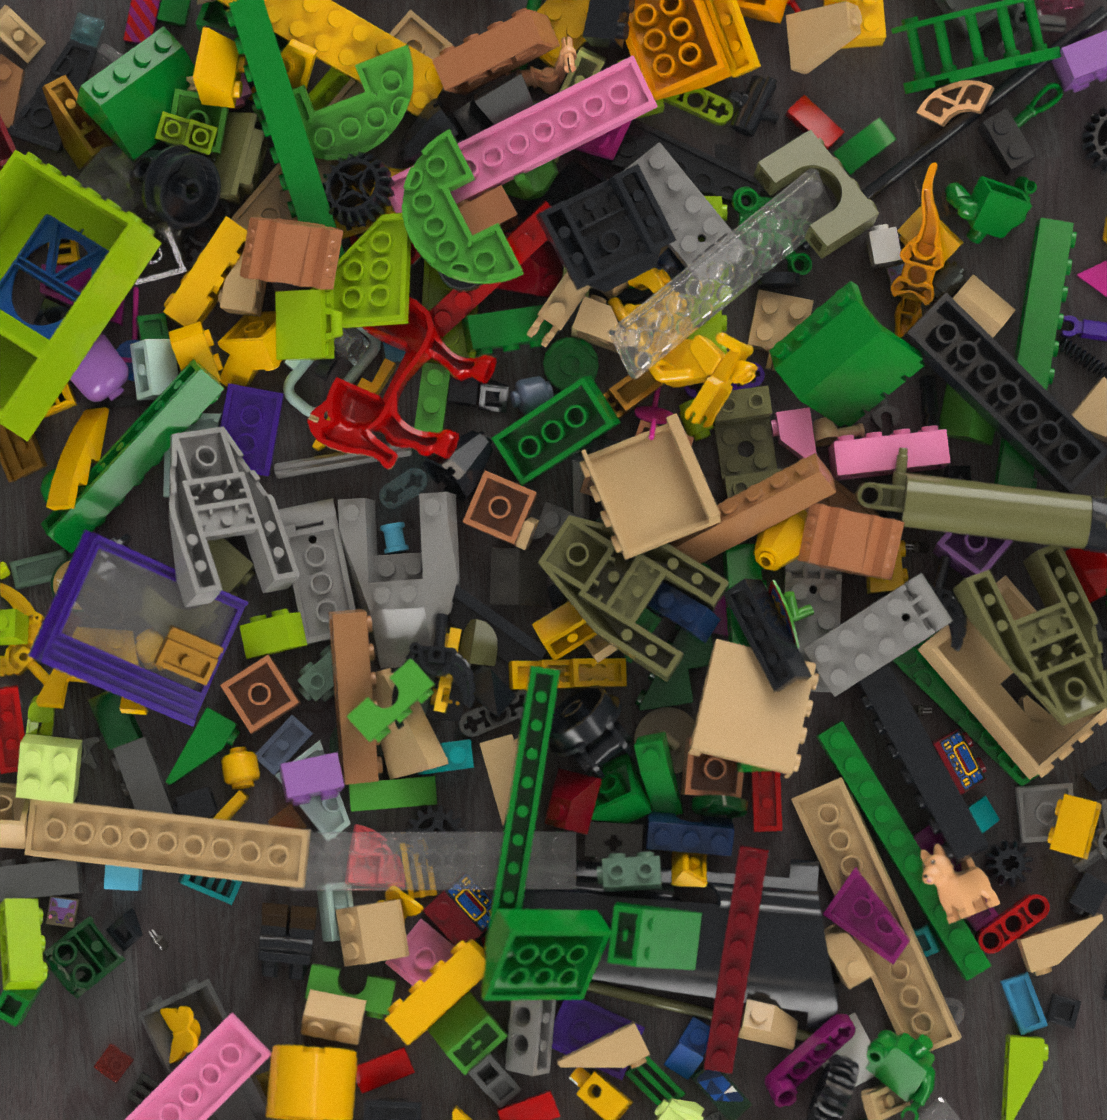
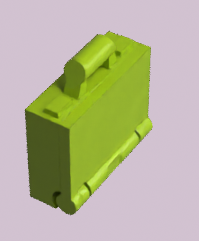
[275,289,343,361]

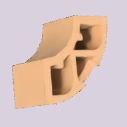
[916,80,994,127]

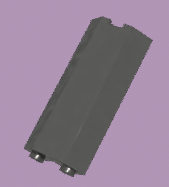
[138,978,277,1120]

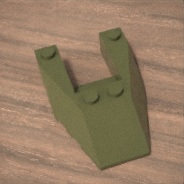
[538,515,729,682]
[953,545,1107,726]

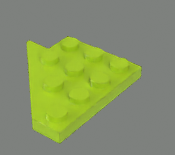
[310,213,411,328]

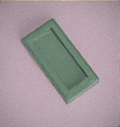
[9,549,67,590]

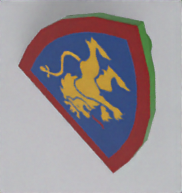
[768,580,814,648]

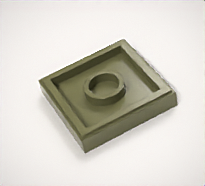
[240,128,269,195]

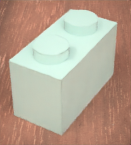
[130,339,178,400]

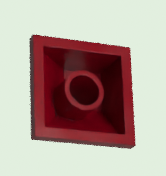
[496,232,563,298]
[544,768,602,834]

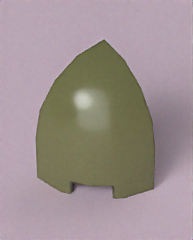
[459,619,498,666]

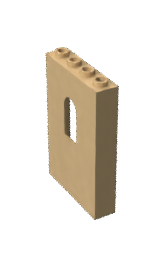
[917,575,1107,780]

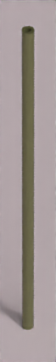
[587,981,832,1047]

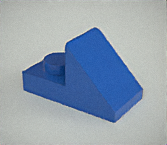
[663,1016,711,1080]

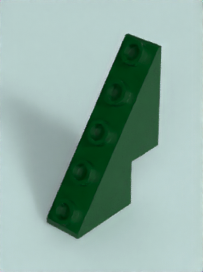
[635,597,713,711]

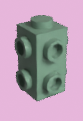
[297,644,334,702]
[597,852,662,892]

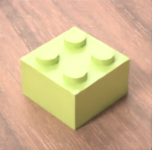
[16,734,83,804]

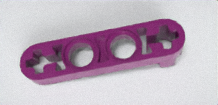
[764,1014,856,1108]

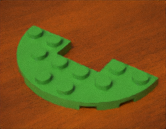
[251,44,414,160]
[402,129,524,284]

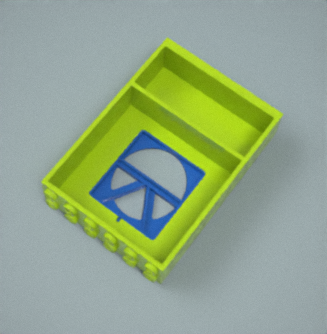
[0,149,161,442]

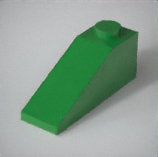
[166,707,240,785]
[634,732,684,815]

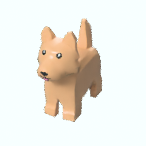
[921,844,1000,924]

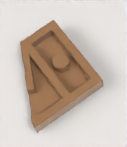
[0,54,25,129]

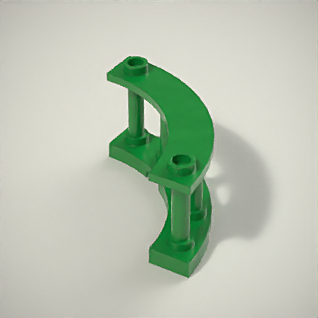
[891,0,1061,94]

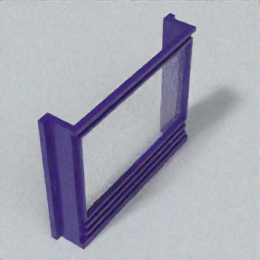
[28,529,249,727]

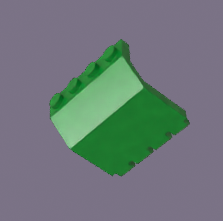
[769,281,925,427]

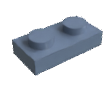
[256,715,313,775]

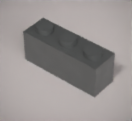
[111,737,175,814]
[0,857,84,901]

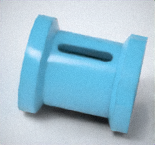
[380,522,409,554]

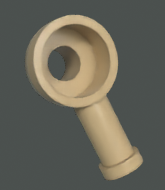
[813,417,865,447]

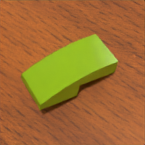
[155,111,218,155]

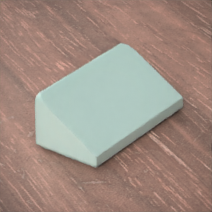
[317,882,354,942]

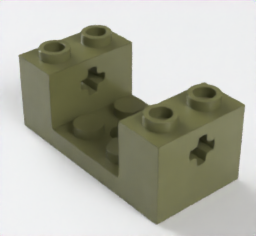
[713,386,781,500]

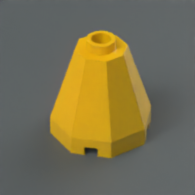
[754,510,808,571]

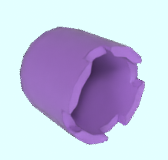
[70,332,129,402]

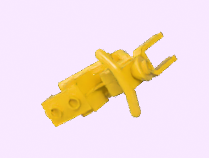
[608,268,758,428]

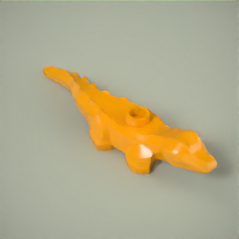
[890,162,945,339]

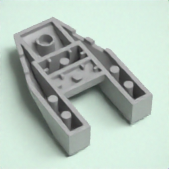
[169,426,300,607]
[338,492,460,668]

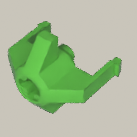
[502,159,559,201]

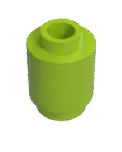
[679,399,714,441]

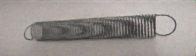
[76,395,155,409]

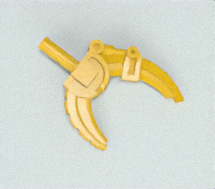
[0,583,50,685]

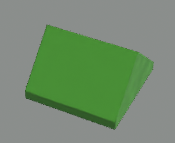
[166,89,229,154]
[938,383,995,446]

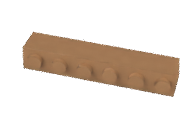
[670,453,836,564]
[328,609,383,785]

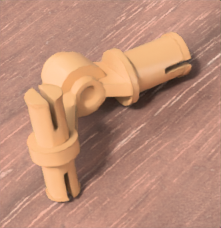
[506,37,577,94]

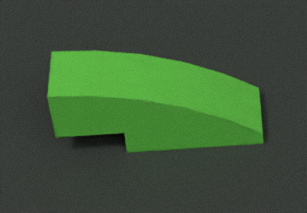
[349,776,437,812]

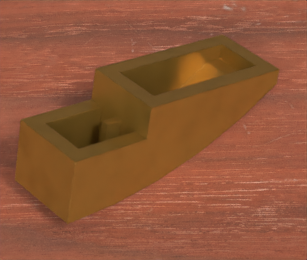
[603,363,664,419]

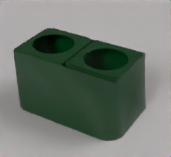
[88,691,143,750]

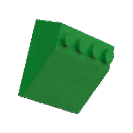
[76,26,195,162]
[482,909,612,1000]

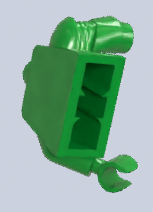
[945,176,1037,244]
[865,1030,936,1120]

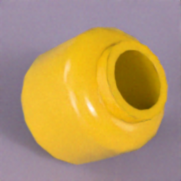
[221,746,260,790]

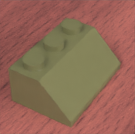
[211,112,262,206]

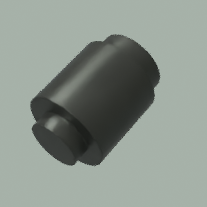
[932,261,966,300]

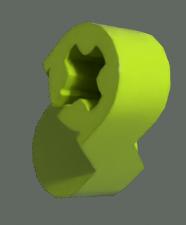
[26,695,55,736]

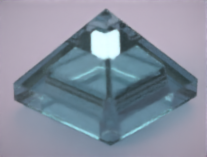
[69,13,105,47]

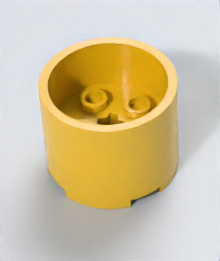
[266,1045,358,1120]

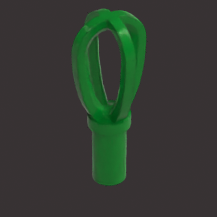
[1013,82,1063,128]

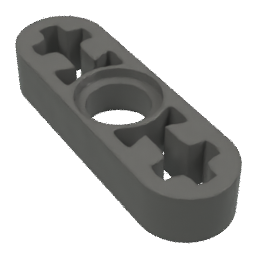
[459,690,526,737]

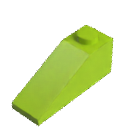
[1001,1035,1048,1120]

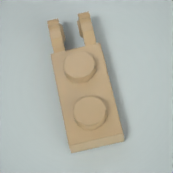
[527,272,590,348]

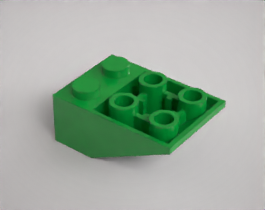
[607,901,702,970]

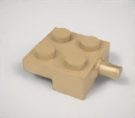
[747,290,814,371]

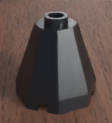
[400,98,468,165]
[423,430,493,502]

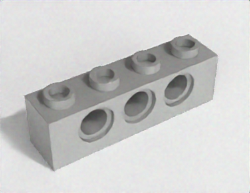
[505,1000,556,1076]

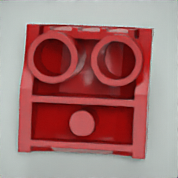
[1065,548,1107,603]

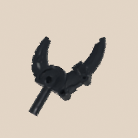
[902,556,967,651]
[392,613,476,730]

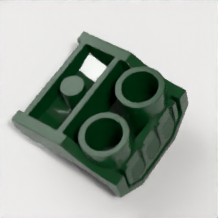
[42,916,126,999]

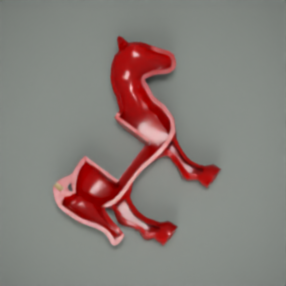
[307,236,497,469]

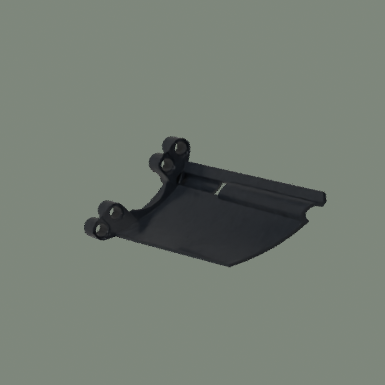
[522,857,840,1030]

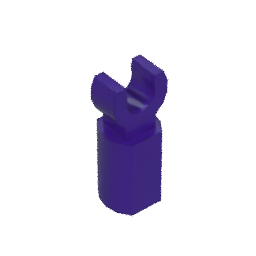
[1060,315,1107,342]

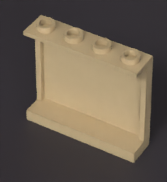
[579,413,721,560]
[688,639,819,778]

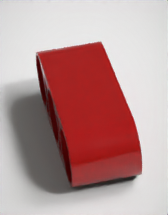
[974,893,1050,954]

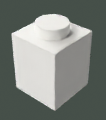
[866,224,902,269]

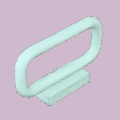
[283,327,381,417]

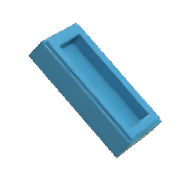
[1000,971,1048,1035]

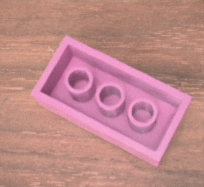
[828,425,951,481]

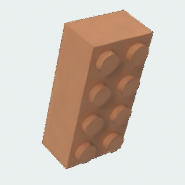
[432,8,560,95]

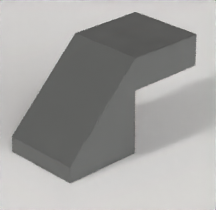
[467,1053,522,1109]

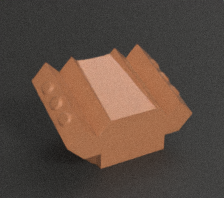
[239,217,343,289]
[798,503,904,580]

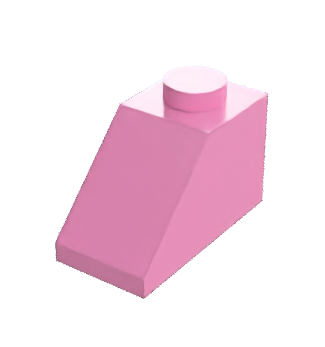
[770,407,817,460]

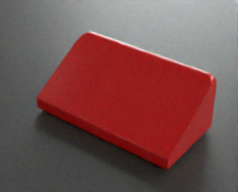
[785,95,845,150]
[356,1046,415,1094]
[497,1089,560,1120]

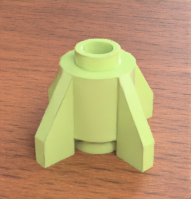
[654,1098,704,1120]

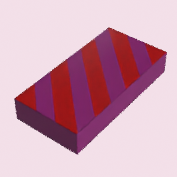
[123,0,161,45]

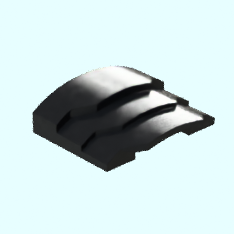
[536,164,676,292]

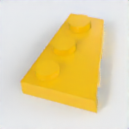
[248,39,318,102]
[430,627,462,713]

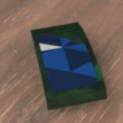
[691,1065,753,1120]

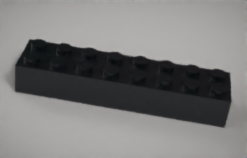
[901,293,1107,493]

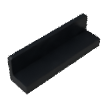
[723,578,812,692]
[448,585,547,664]

